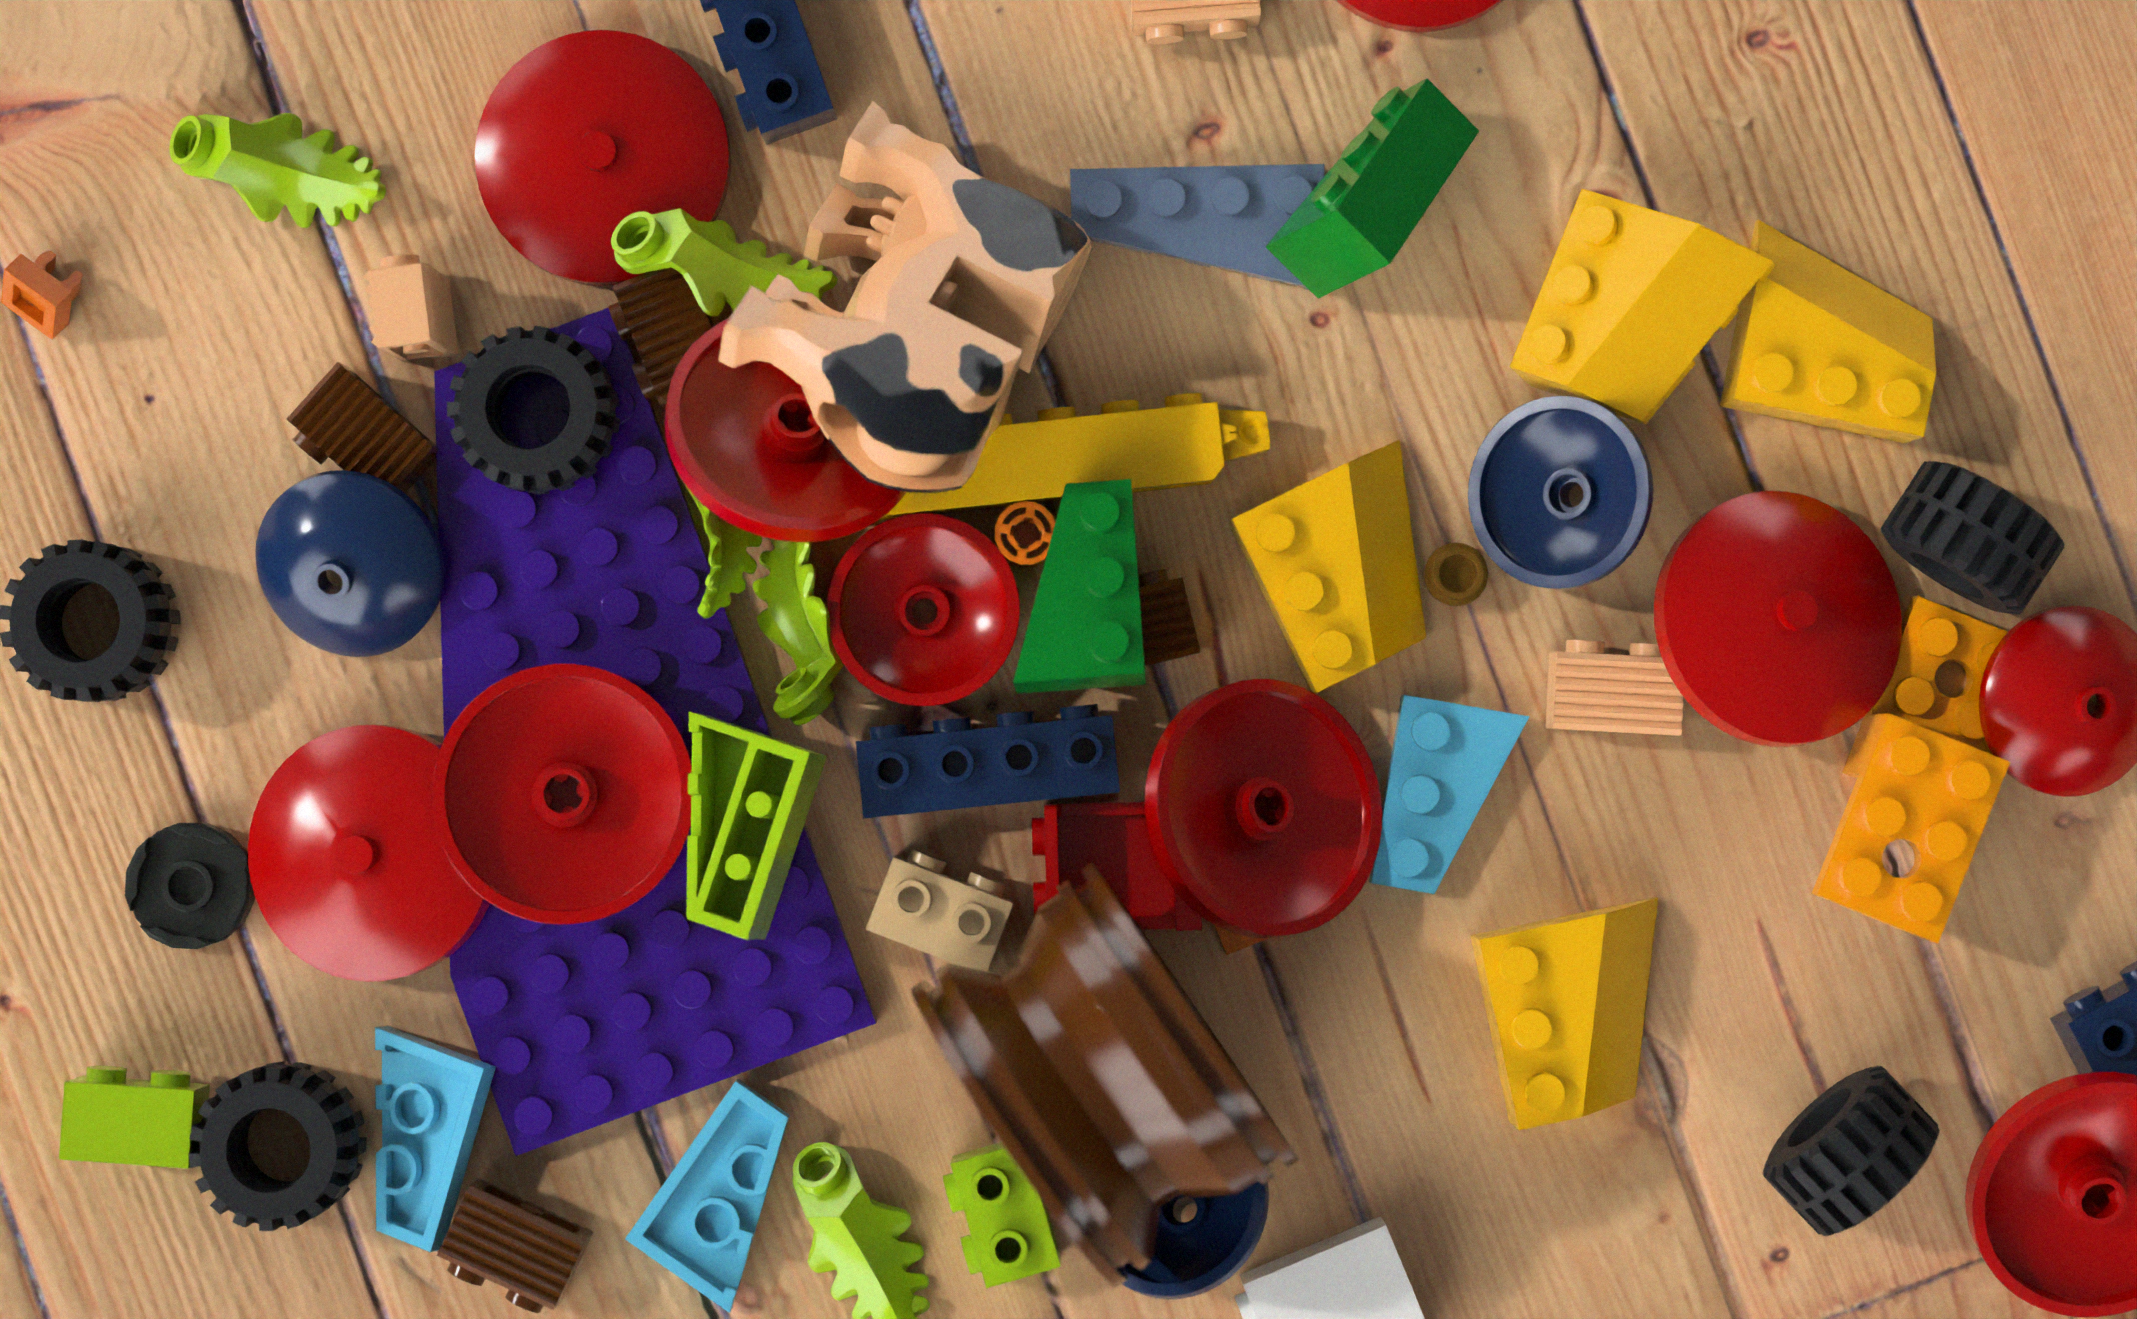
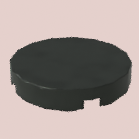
[125,822,255,949]

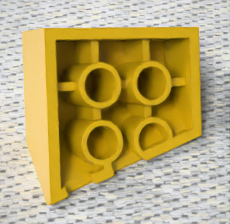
[1509,189,1777,424]
[1720,220,1936,443]
[1228,439,1427,693]
[1470,897,1659,1130]

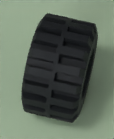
[447,326,620,494]
[1881,461,2065,614]
[0,539,180,702]
[189,1061,367,1231]
[1763,1066,1940,1236]

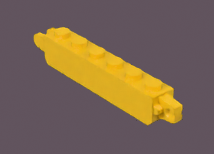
[878,393,1270,521]

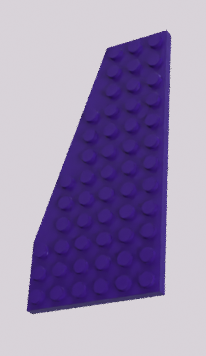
[434,308,877,1156]

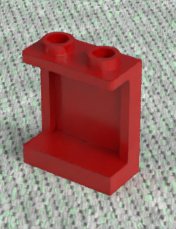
[1032,801,1202,931]

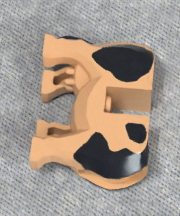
[719,101,1093,493]

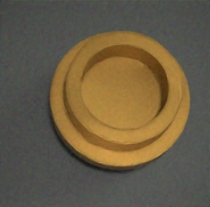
[1424,543,1488,606]

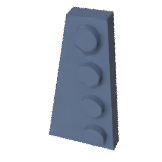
[1070,164,1325,290]

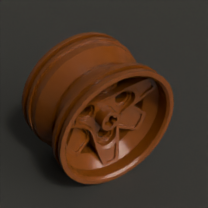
[911,862,1299,1287]

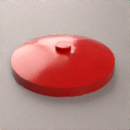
[475,30,731,286]
[665,317,907,542]
[1654,491,1902,747]
[432,664,692,924]
[1145,679,1382,938]
[248,725,490,982]
[1965,1072,2137,1317]

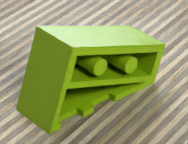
[686,711,827,940]

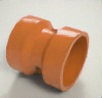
[994,501,1056,568]

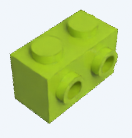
[59,1066,210,1169]
[943,1142,1061,1288]

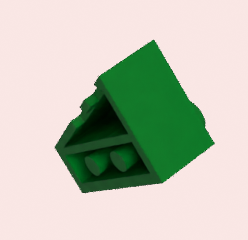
[1265,78,1479,299]
[1013,479,1146,694]

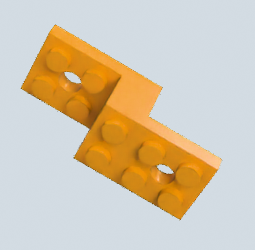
[1811,596,2010,944]

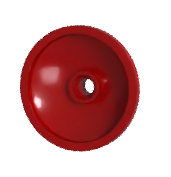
[827,513,1020,706]
[1979,605,2137,797]

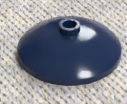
[1468,396,1654,589]
[255,470,445,657]
[1122,1180,1269,1299]

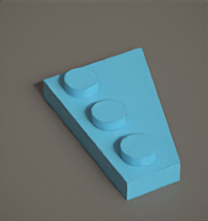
[1369,695,1529,894]
[375,1026,496,1252]
[625,1079,790,1313]

